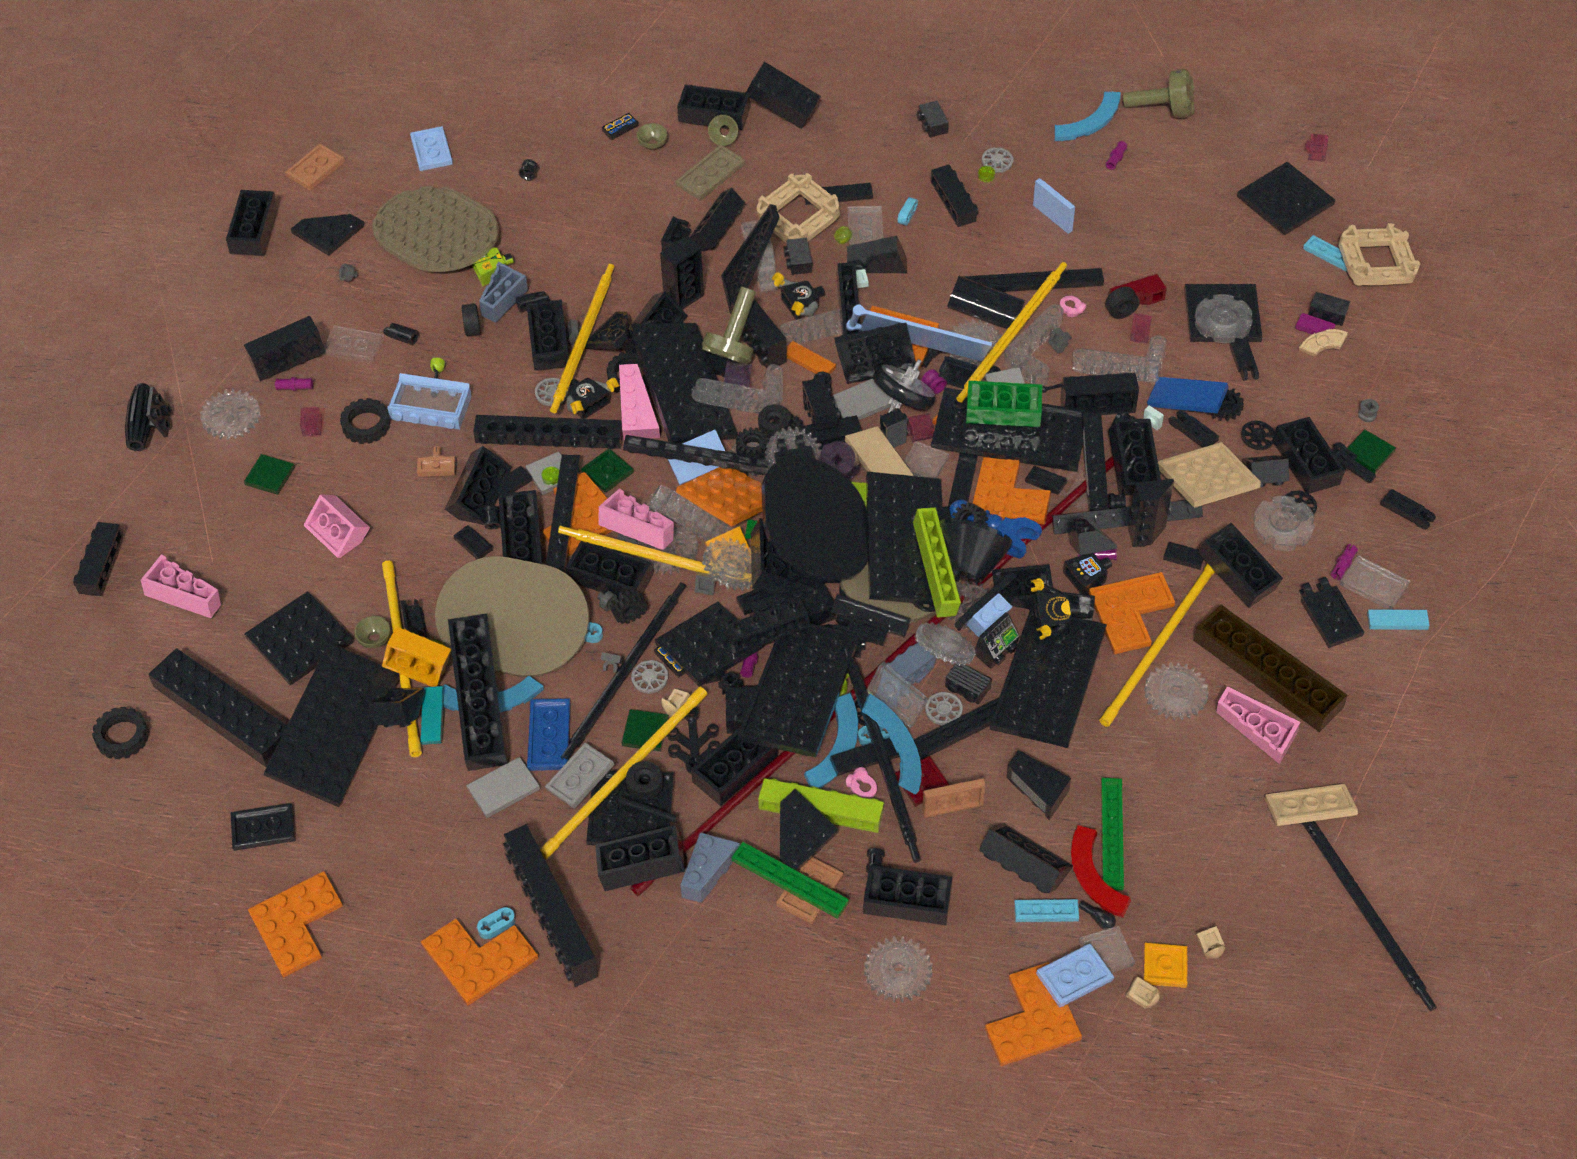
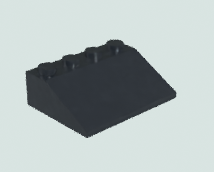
[751,518,815,594]

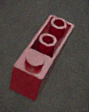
[1109,274,1167,305]

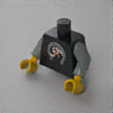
[772,272,825,321]
[566,378,620,419]

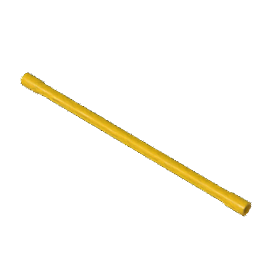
[382,560,422,757]
[1099,563,1215,727]
[540,687,708,859]

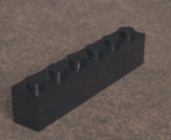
[837,262,861,335]

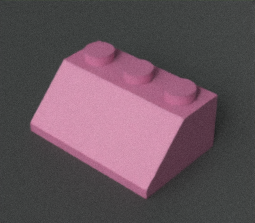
[304,494,370,558]

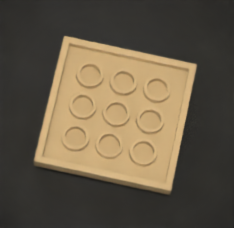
[1158,442,1261,508]

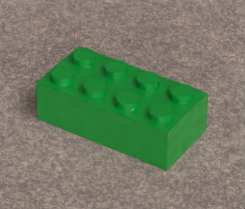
[966,380,1042,427]

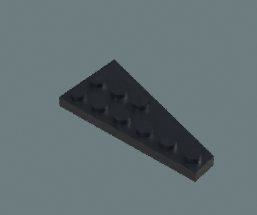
[721,204,779,314]

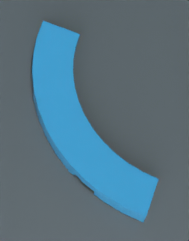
[1054,92,1121,141]
[443,676,544,712]
[804,693,858,789]
[862,694,921,795]

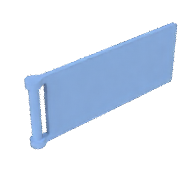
[846,305,992,361]

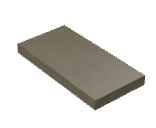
[675,144,746,201]

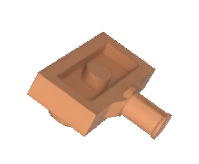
[417,446,456,477]

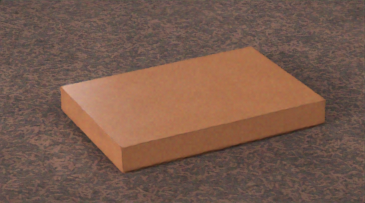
[285,144,345,191]
[922,778,985,818]
[776,857,844,925]

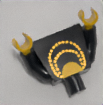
[1031,578,1081,640]

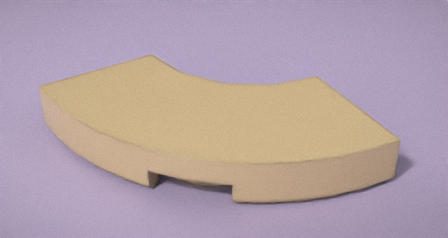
[1299,329,1348,357]

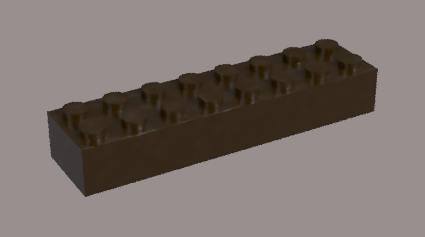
[1194,605,1348,732]

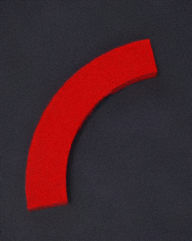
[1071,825,1131,918]

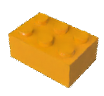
[382,626,451,687]

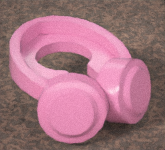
[1060,296,1087,317]
[846,767,877,799]

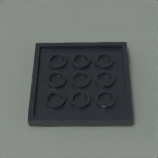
[1237,161,1335,235]
[1184,284,1262,342]
[834,323,916,384]
[244,591,354,686]
[655,601,763,687]
[586,771,674,845]

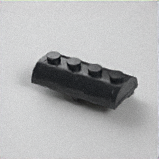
[947,275,1025,329]

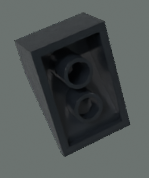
[992,564,1053,610]

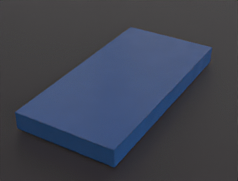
[1147,377,1229,413]
[527,698,571,771]

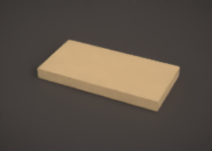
[845,426,913,476]
[1265,784,1358,826]

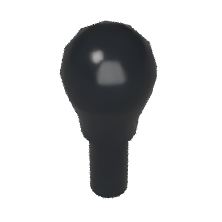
[922,348,943,368]
[1079,901,1116,930]

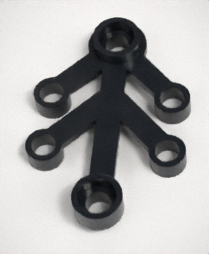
[667,706,720,774]

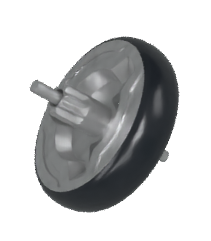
[873,359,936,413]

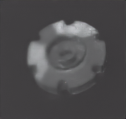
[1195,294,1253,343]
[1253,496,1315,551]

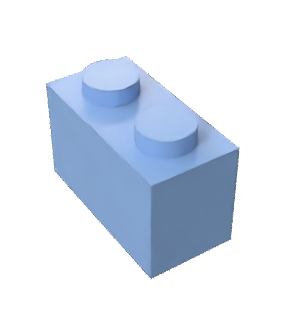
[967,593,1012,637]

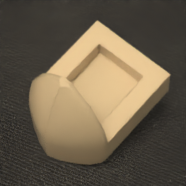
[661,689,690,717]
[1196,926,1225,959]
[1126,977,1160,1009]

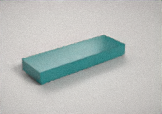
[421,686,444,745]

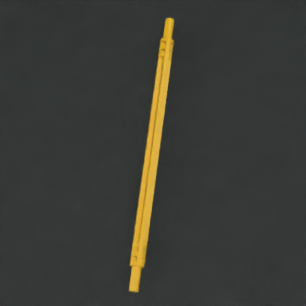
[956,262,1067,403]
[550,264,615,413]
[558,526,752,587]

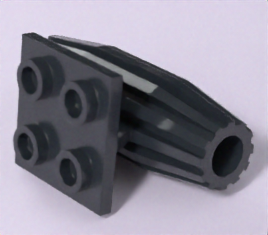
[125,383,172,451]

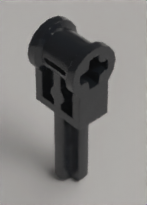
[1331,442,1376,483]

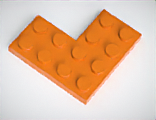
[973,457,1051,524]
[542,472,613,557]
[1089,572,1175,655]
[248,871,343,978]
[421,919,539,1006]
[985,962,1082,1066]

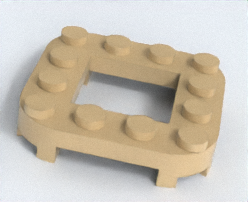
[757,173,840,243]
[1338,223,1420,286]

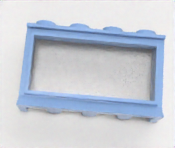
[387,373,472,430]

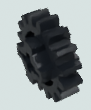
[1207,388,1244,421]

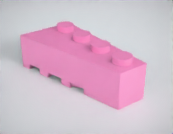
[619,364,660,440]
[599,488,674,550]
[141,554,221,618]
[1216,686,1300,764]

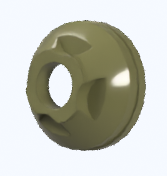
[708,115,738,146]
[637,123,667,150]
[354,616,390,648]

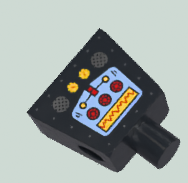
[1063,553,1112,595]

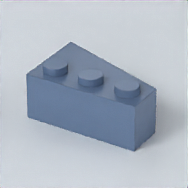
[479,262,528,323]
[877,641,938,708]
[680,833,740,903]

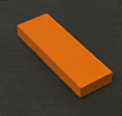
[787,341,836,374]

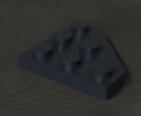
[291,214,364,256]
[585,311,630,350]
[780,789,839,871]

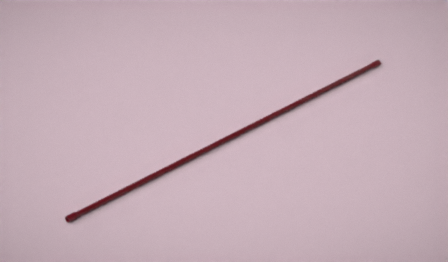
[630,455,1114,896]

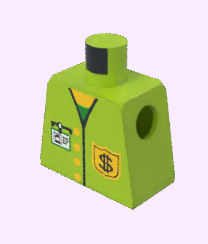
[471,248,514,287]

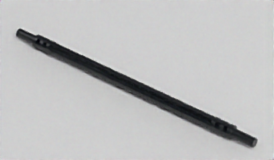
[560,582,686,760]
[843,647,921,863]
[1303,821,1437,1012]

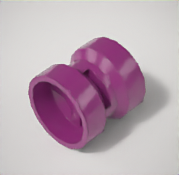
[922,369,947,394]

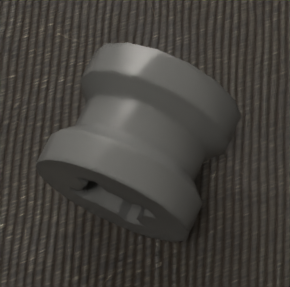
[1358,399,1379,422]

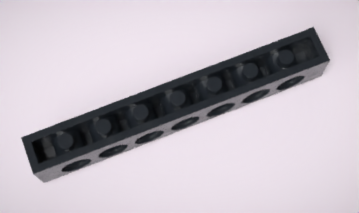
[473,415,623,449]

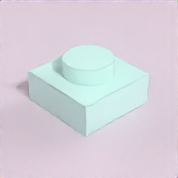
[856,269,869,288]
[1143,405,1164,430]

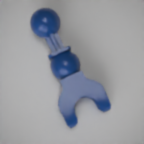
[949,500,1042,559]

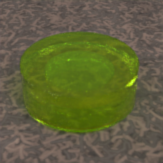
[978,166,995,182]
[834,226,852,244]
[541,467,559,485]

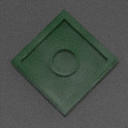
[1347,429,1396,474]
[581,448,634,493]
[244,454,295,495]
[621,709,669,752]

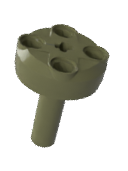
[1123,68,1194,118]
[702,287,756,366]

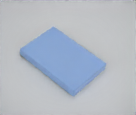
[410,126,453,171]
[1033,178,1075,234]
[668,430,725,485]
[1036,944,1114,1008]

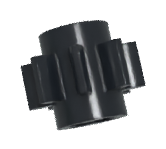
[718,671,743,695]

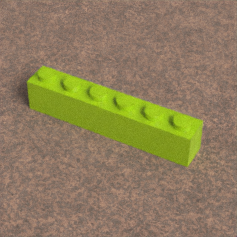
[913,508,961,617]
[758,778,884,833]

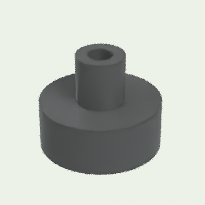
[339,263,357,282]
[597,591,618,611]

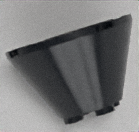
[939,519,1013,587]

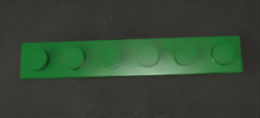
[1101,778,1124,891]
[731,842,849,919]

